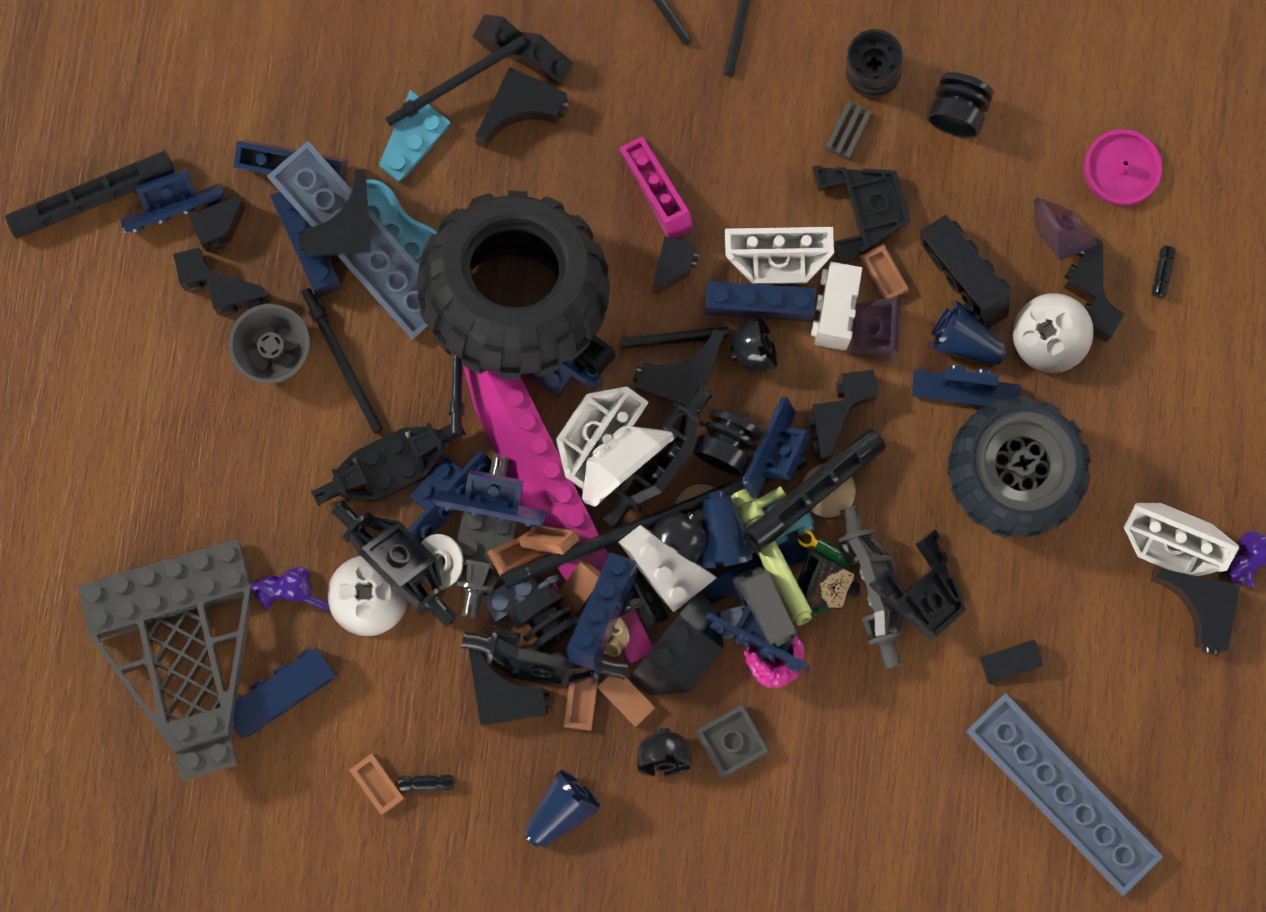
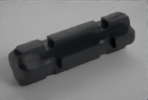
[1151,246,1176,298]
[399,775,454,792]

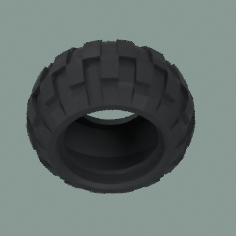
[417,190,610,380]

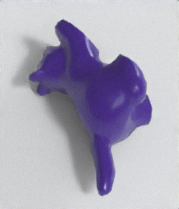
[1221,531,1266,587]
[250,566,330,611]

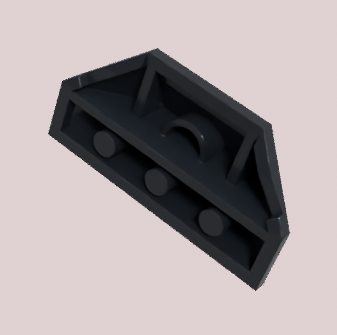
[630,592,724,695]

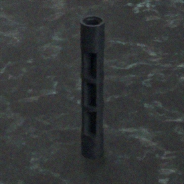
[5,150,175,239]
[742,429,886,553]

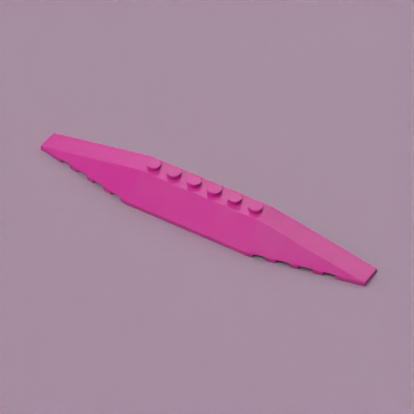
[463,365,653,664]

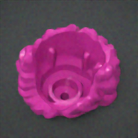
[744,635,805,688]

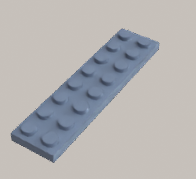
[267,141,428,340]
[965,693,1163,896]

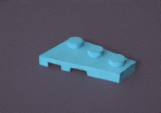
[379,90,451,184]

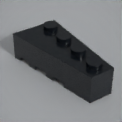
[920,215,1011,329]

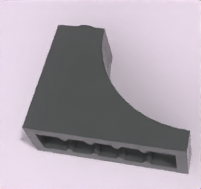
[732,566,796,646]

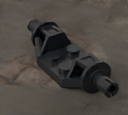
[602,386,713,529]
[311,422,466,506]
[331,501,458,628]
[461,626,628,688]

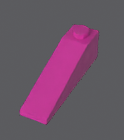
[619,136,693,239]

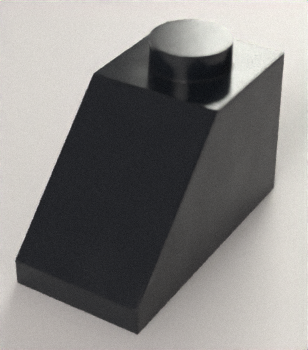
[189,195,245,251]
[652,236,699,295]

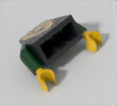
[797,529,860,617]

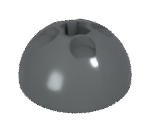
[229,304,310,384]

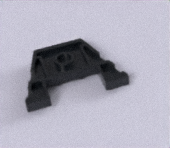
[812,166,911,264]
[869,529,966,640]

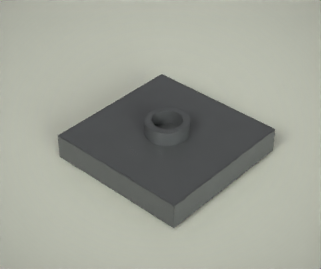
[695,703,770,779]

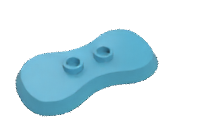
[351,179,438,266]

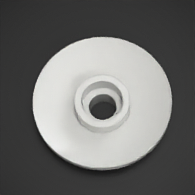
[421,534,464,588]

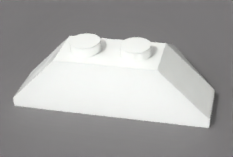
[725,227,834,285]
[556,387,649,489]
[582,426,677,506]
[1124,503,1239,576]

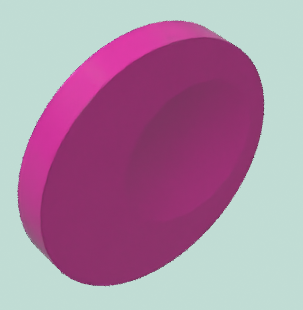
[1083,129,1162,206]

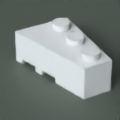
[811,261,862,351]
[619,525,717,612]

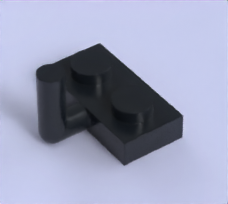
[619,571,669,629]

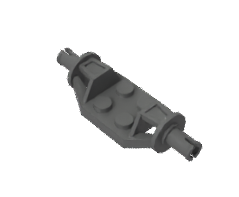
[456,455,518,619]
[838,506,905,669]

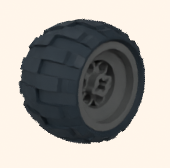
[947,397,1091,538]

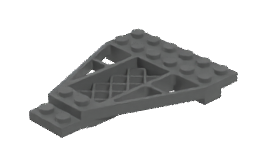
[78,539,254,781]

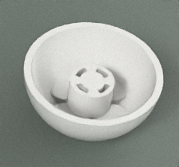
[1013,293,1093,373]
[327,556,408,636]

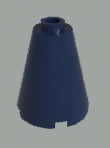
[928,301,1006,367]
[701,490,756,568]
[525,770,600,847]

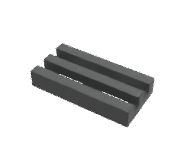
[825,101,872,160]

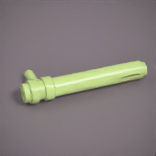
[731,486,812,625]

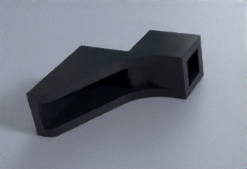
[472,14,573,85]
[1063,237,1125,342]
[173,248,270,316]
[807,369,878,462]

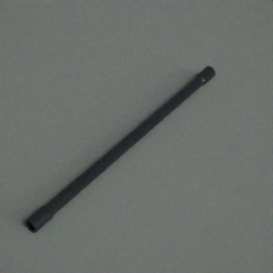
[500,454,807,589]

